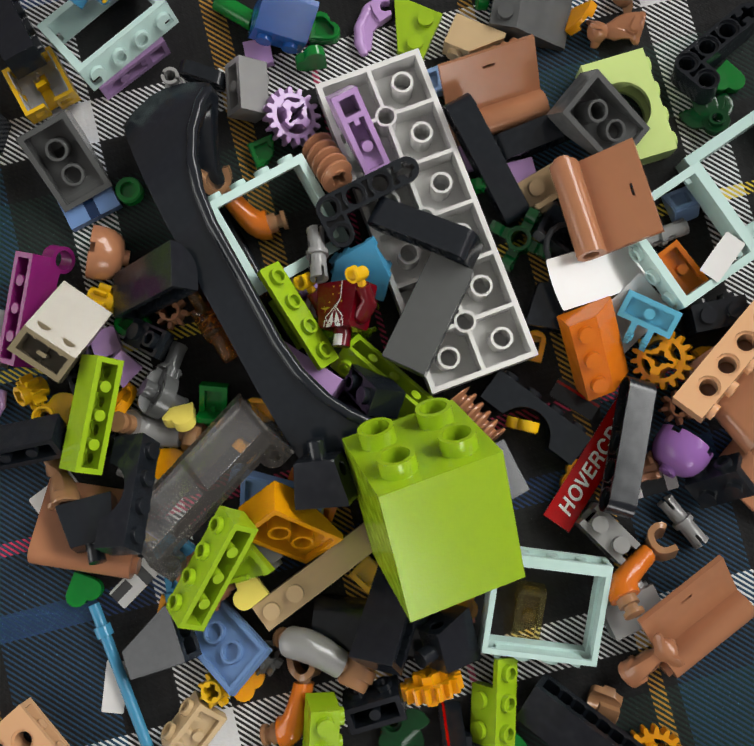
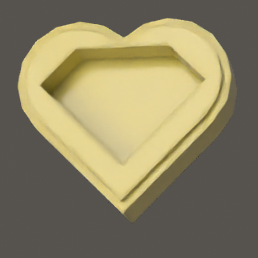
[162,402,196,432]
[233,577,270,611]

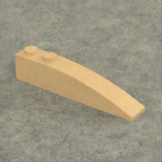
[252,522,372,631]

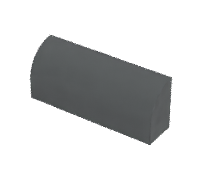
[382,252,474,378]

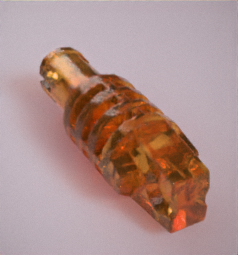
[188,291,238,363]

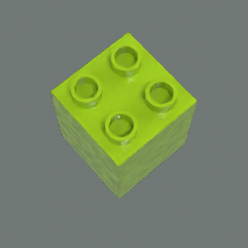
[342,397,525,622]

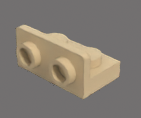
[517,162,558,213]
[160,690,227,746]

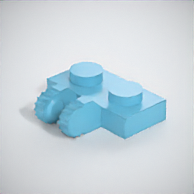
[617,289,683,352]

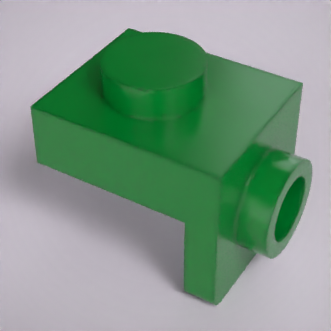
[196,381,229,427]

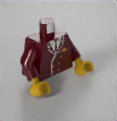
[293,265,377,348]

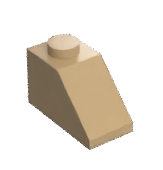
[442,13,506,60]

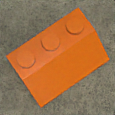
[557,296,629,401]

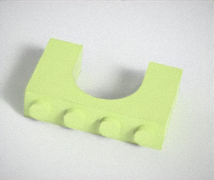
[575,48,678,165]

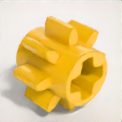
[86,282,114,315]
[13,373,50,410]
[198,672,231,708]

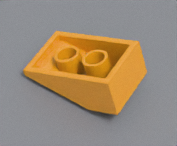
[238,480,343,564]

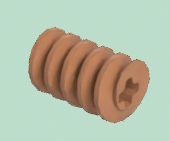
[302,132,353,193]
[451,387,506,441]

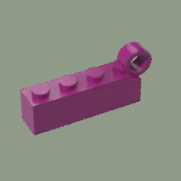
[0,245,75,368]

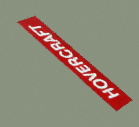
[543,398,617,532]

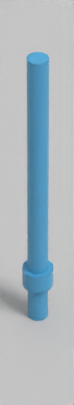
[88,602,154,746]

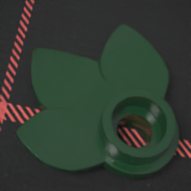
[678,93,734,136]
[379,708,430,746]

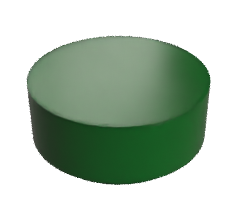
[115,177,144,206]

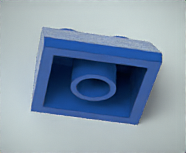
[248,0,320,54]

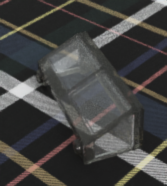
[142,393,295,582]

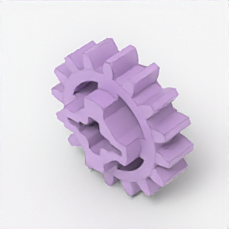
[262,86,321,149]

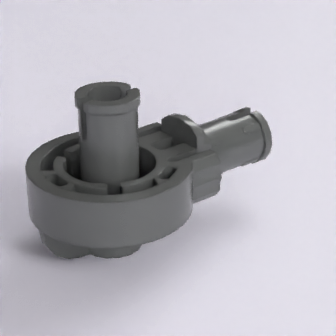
[137,341,189,420]

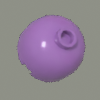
[652,424,713,478]

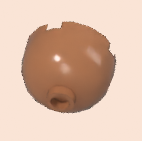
[85,224,131,281]

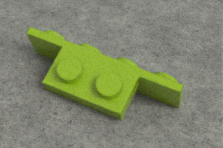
[257,261,339,371]
[470,656,518,746]

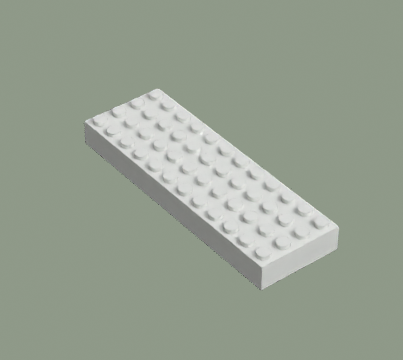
[315,48,539,396]

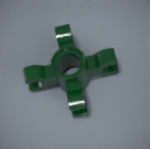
[489,207,552,273]

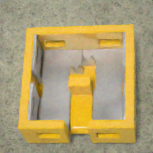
[1,45,81,125]

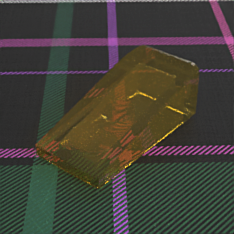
[510,580,547,640]

